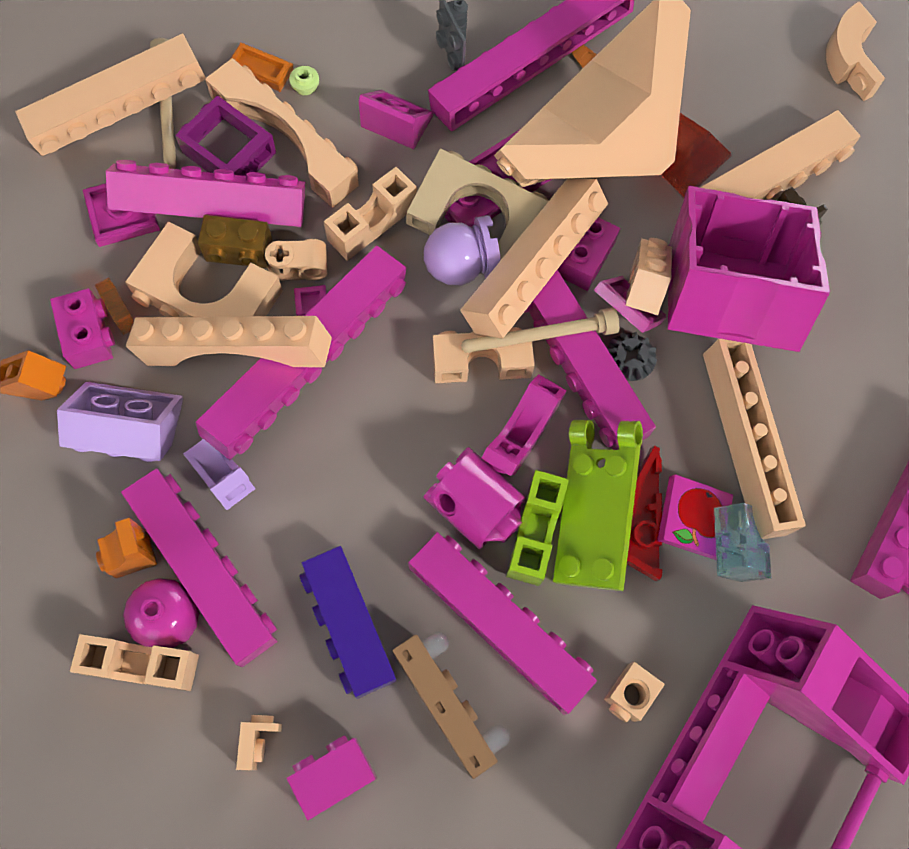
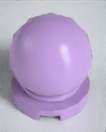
[424,215,501,286]

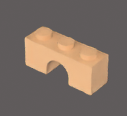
[324,167,417,261]
[625,238,672,315]
[433,327,534,383]
[70,634,199,691]

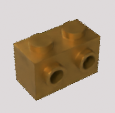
[198,215,273,268]

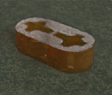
[94,277,134,335]

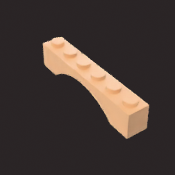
[205,58,359,208]
[126,316,332,367]

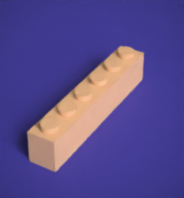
[15,33,206,156]
[700,110,861,200]
[460,178,608,339]
[703,339,806,541]

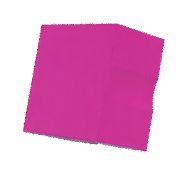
[668,186,830,352]

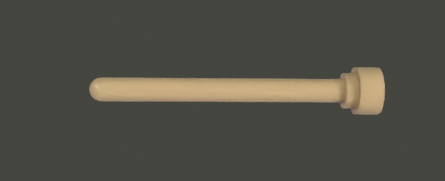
[150,38,176,169]
[461,307,619,353]

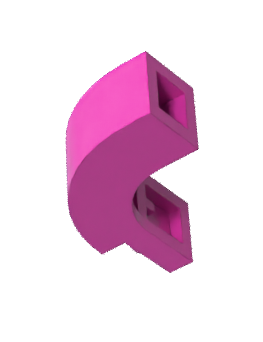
[481,374,567,476]

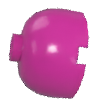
[123,578,200,648]

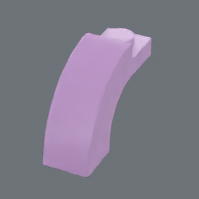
[183,439,256,510]

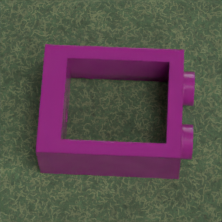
[175,95,276,176]

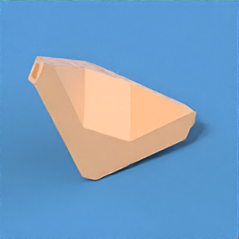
[494,0,691,187]

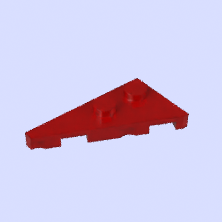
[627,445,662,581]

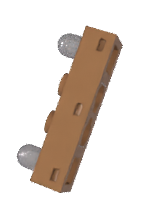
[392,632,510,779]

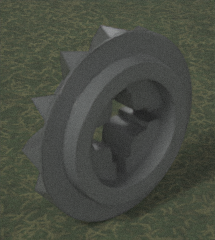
[607,331,657,381]

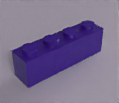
[299,546,397,699]

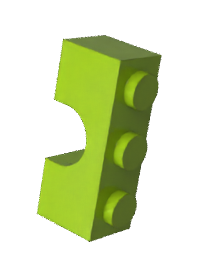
[506,470,569,586]

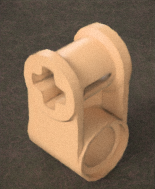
[265,239,328,281]

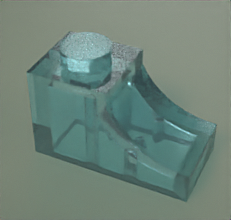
[714,503,772,582]

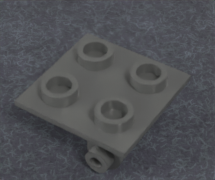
[436,0,468,71]

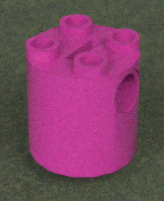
[423,447,526,549]

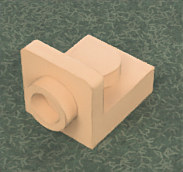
[236,715,282,770]

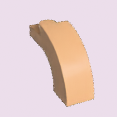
[826,1,885,101]

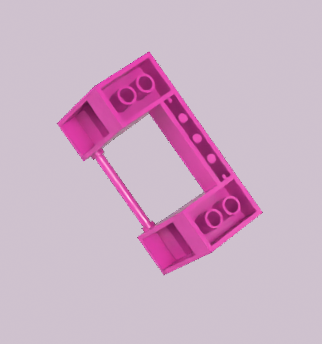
[616,605,909,849]

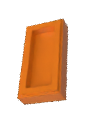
[230,42,294,92]

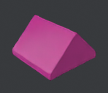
[358,90,434,150]

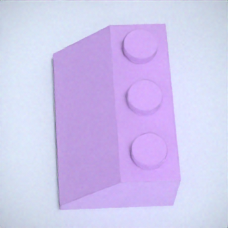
[57,382,183,462]

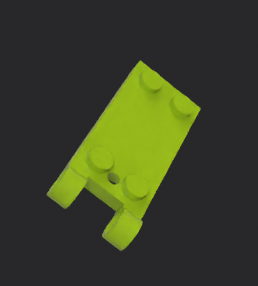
[553,420,643,591]

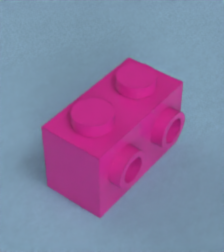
[557,217,621,291]
[50,288,115,369]
[286,735,377,821]

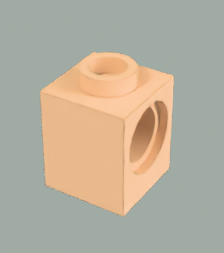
[604,662,665,723]

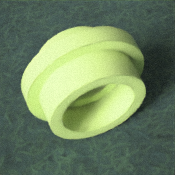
[289,66,319,95]

